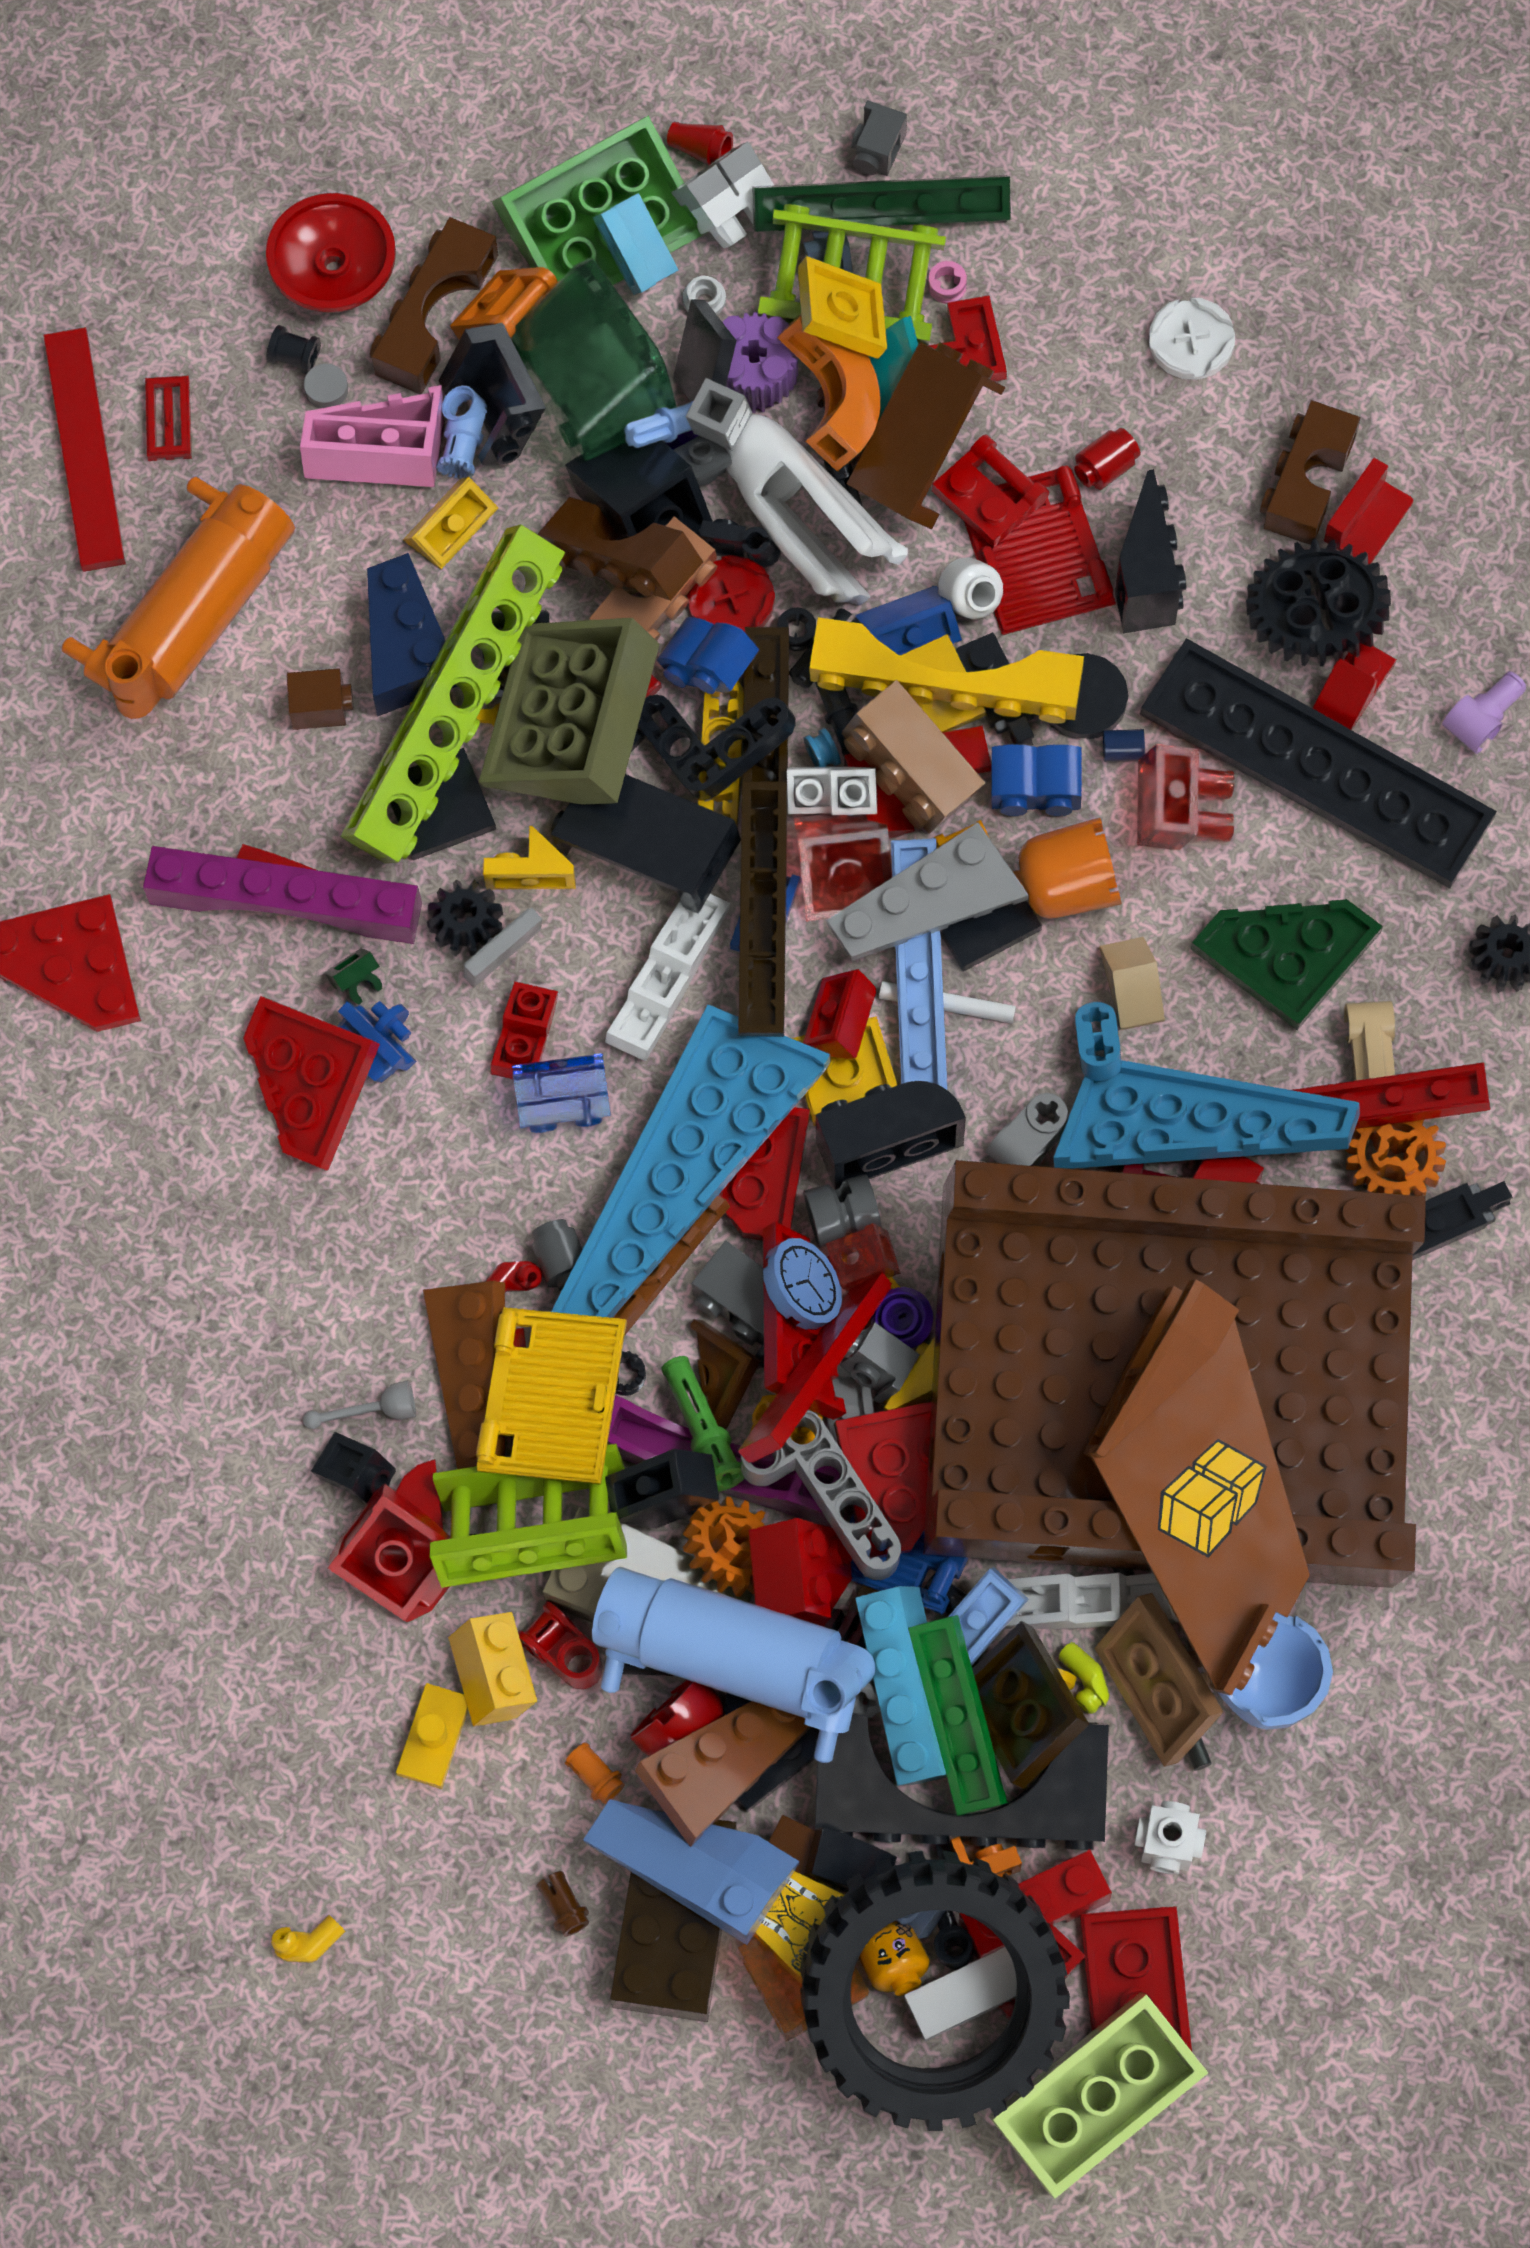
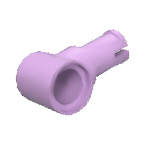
[1442,671,1526,754]

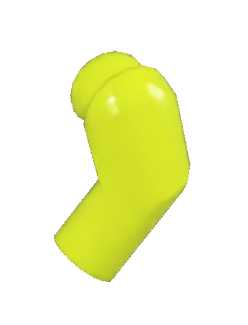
[1058,1642,1110,1714]

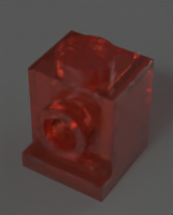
[826,1223,901,1291]

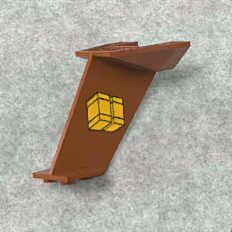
[1083,1279,1310,1696]

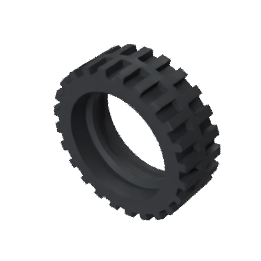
[800,1851,1070,2131]

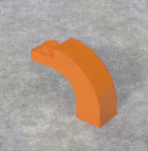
[777,314,880,471]

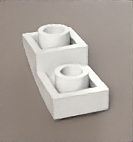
[787,767,877,815]

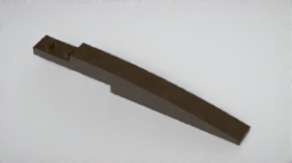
[738,627,789,1037]

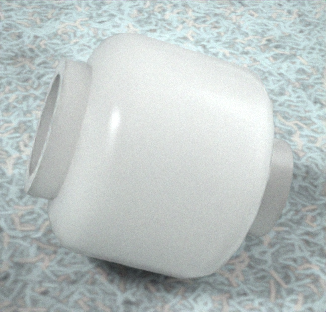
[938,557,1003,619]

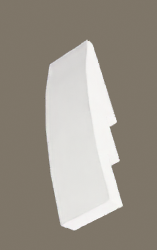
[605,894,730,1061]
[1004,1573,1179,1629]

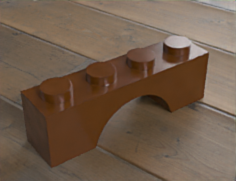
[370,217,498,394]
[537,497,703,601]

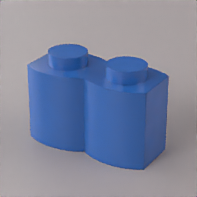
[657,617,759,694]
[991,744,1082,816]

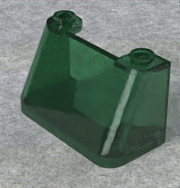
[511,257,677,461]

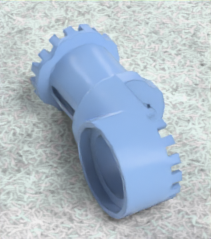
[436,385,487,479]

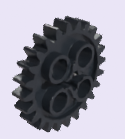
[1246,539,1391,667]

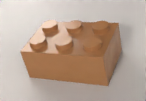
[841,680,985,834]

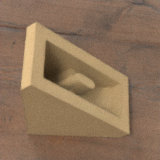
[1099,937,1165,1031]

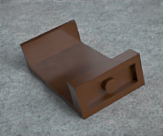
[847,342,1006,530]

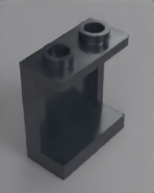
[438,323,546,465]

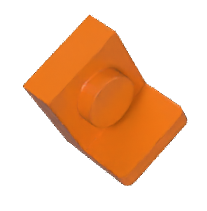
[950,1836,1022,1877]

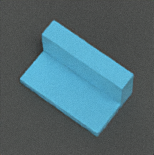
[593,193,679,295]

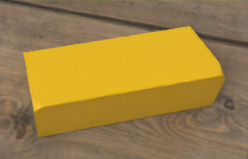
[403,477,498,569]

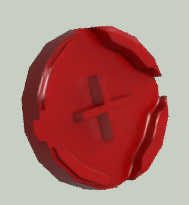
[687,555,775,632]

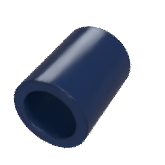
[1103,729,1145,762]

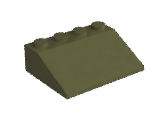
[479,618,660,804]

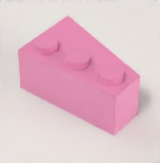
[300,385,444,487]

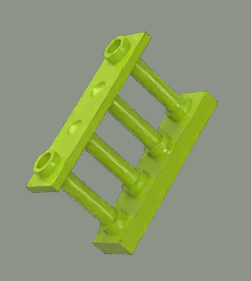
[758,204,946,345]
[430,1444,627,1588]

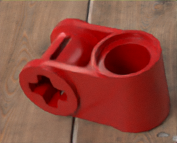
[518,1601,603,1690]

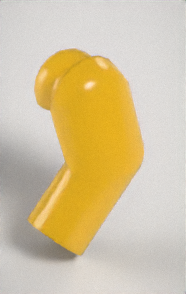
[271,1915,346,1963]

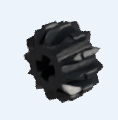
[427,879,503,957]
[1468,914,1530,993]

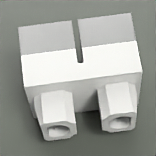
[671,141,774,249]

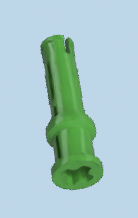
[661,1356,744,1492]

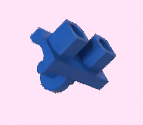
[337,1001,417,1083]

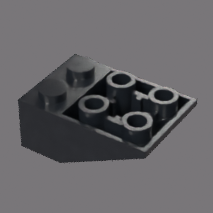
[1115,469,1186,634]

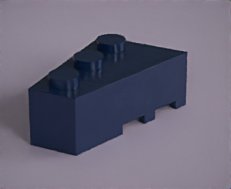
[367,553,457,717]

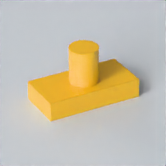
[396,1683,468,1789]

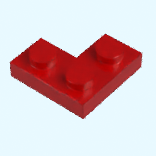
[929,295,1007,381]

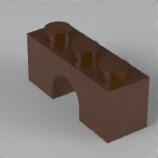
[1259,400,1361,545]

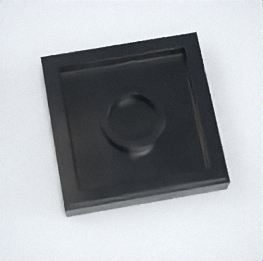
[673,299,737,401]
[390,748,496,861]
[940,900,1042,972]

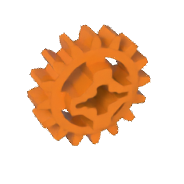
[1345,1119,1446,1196]
[682,1496,766,1597]

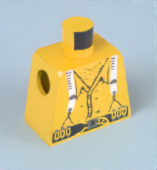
[753,1871,844,1984]

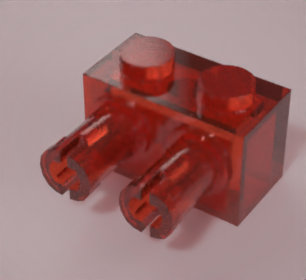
[1137,744,1235,850]

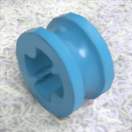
[803,728,841,767]

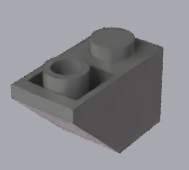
[692,1240,764,1346]

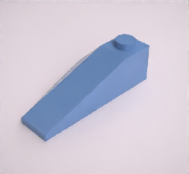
[583,1799,799,1945]

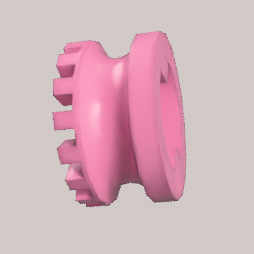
[928,261,967,304]

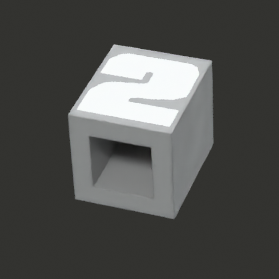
[685,378,753,451]

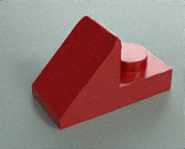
[1313,643,1397,730]

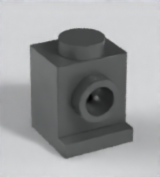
[851,100,907,176]
[840,1323,920,1404]

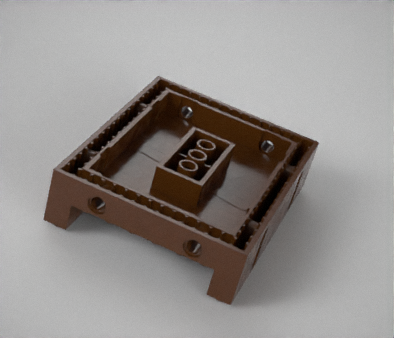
[923,1160,1426,1588]

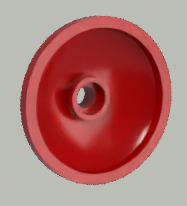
[266,193,396,312]

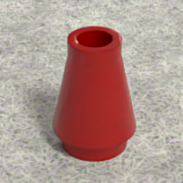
[667,121,733,166]

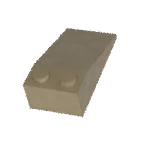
[543,1506,752,1623]

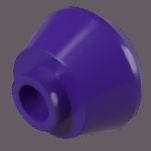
[871,1287,934,1349]

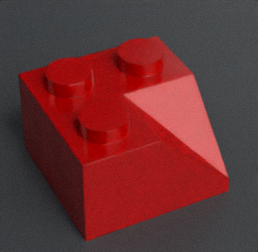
[749,1518,852,1627]

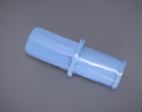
[624,400,694,448]

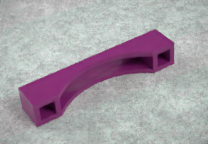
[143,846,422,944]
[598,1395,841,1528]

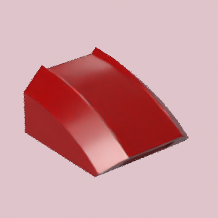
[327,1484,450,1622]

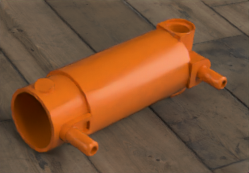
[62,477,295,719]

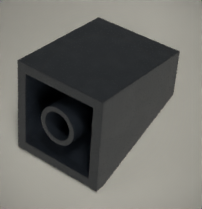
[565,417,713,540]

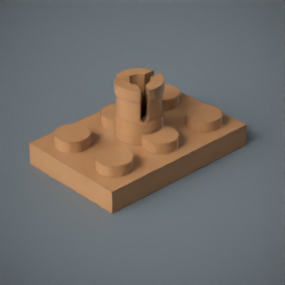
[1094,1593,1223,1767]

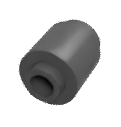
[532,1219,583,1291]

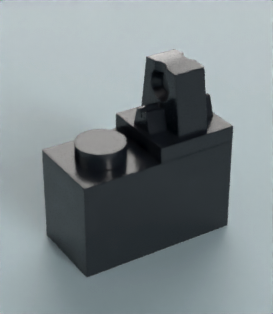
[605,1448,720,1529]

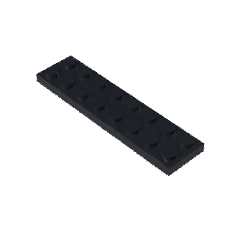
[1140,638,1497,889]

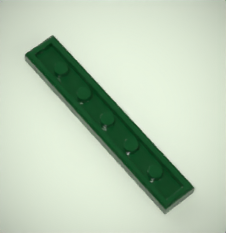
[752,175,1011,232]

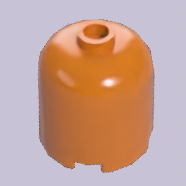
[1012,817,1122,918]

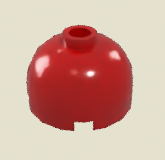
[630,1680,724,1757]

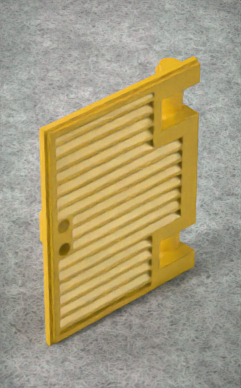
[476,1307,627,1484]

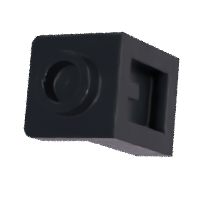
[311,1432,396,1505]

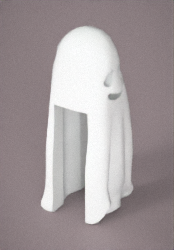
[724,414,908,605]

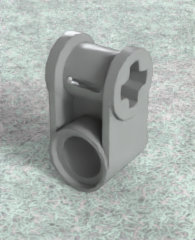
[985,1093,1068,1166]

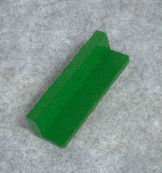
[908,1615,1007,1816]

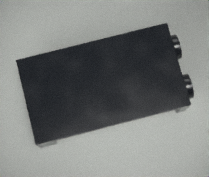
[551,774,741,914]

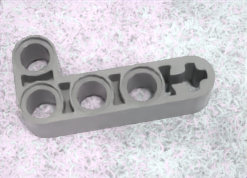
[741,1410,901,1580]

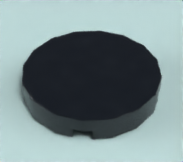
[1048,653,1129,739]

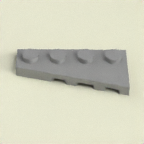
[827,823,1029,961]

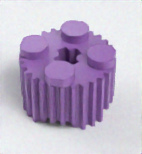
[723,312,798,413]

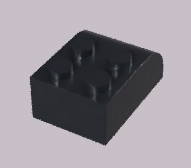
[815,1081,966,1189]

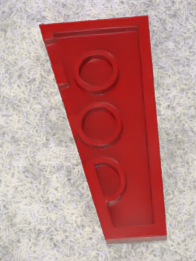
[763,1222,846,1420]

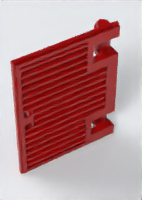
[964,465,1116,635]

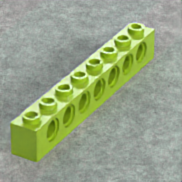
[340,524,565,864]

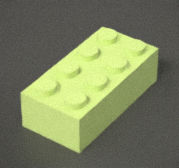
[988,1993,1208,2199]

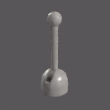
[303,1380,416,1429]

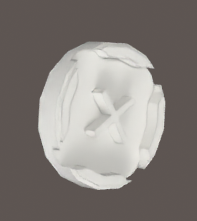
[1149,298,1235,380]

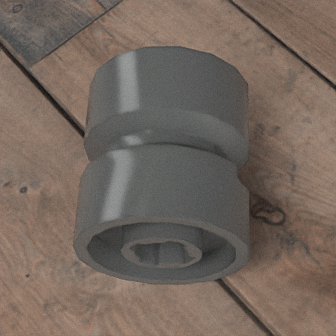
[803,1174,882,1248]

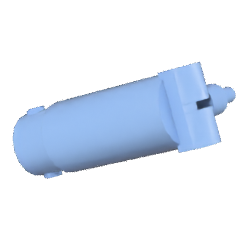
[592,1567,875,1763]

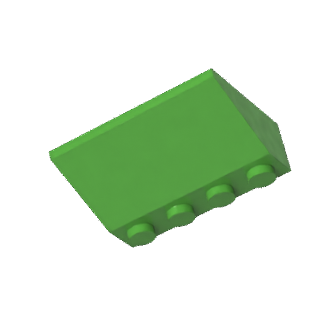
[491,115,707,313]

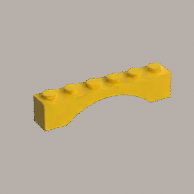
[809,617,1084,724]

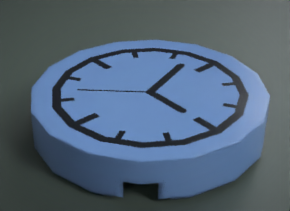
[763,1238,842,1329]

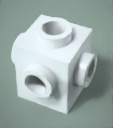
[1134,1801,1206,1875]

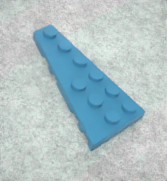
[1053,1055,1360,1169]

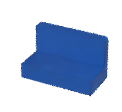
[855,586,962,655]

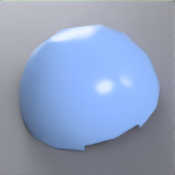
[1218,1613,1333,1730]

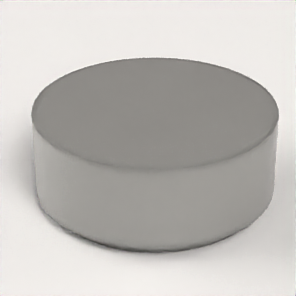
[304,364,348,408]

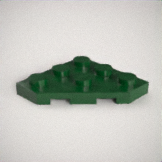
[1191,899,1383,1031]

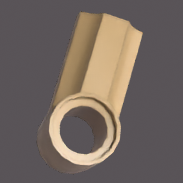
[1344,1001,1395,1081]

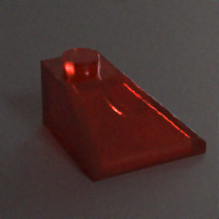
[793,814,892,922]

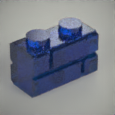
[512,1053,611,1133]

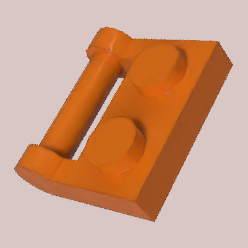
[450,267,558,339]

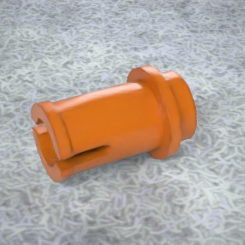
[564,1742,625,1804]

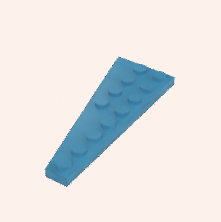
[551,1005,831,1318]

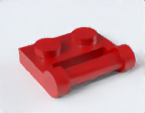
[932,434,1050,548]

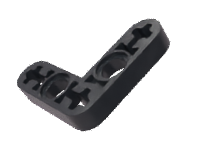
[638,694,796,800]

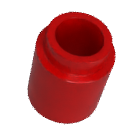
[1074,428,1141,490]

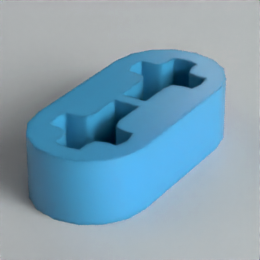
[1075,1002,1122,1081]

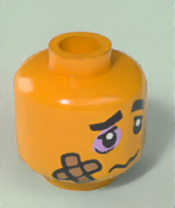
[859,1921,930,1996]

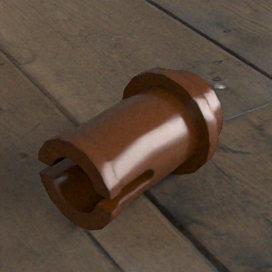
[536,1871,589,1937]

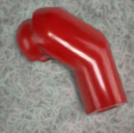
[485,1261,543,1293]

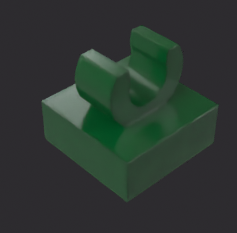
[324,948,382,1005]

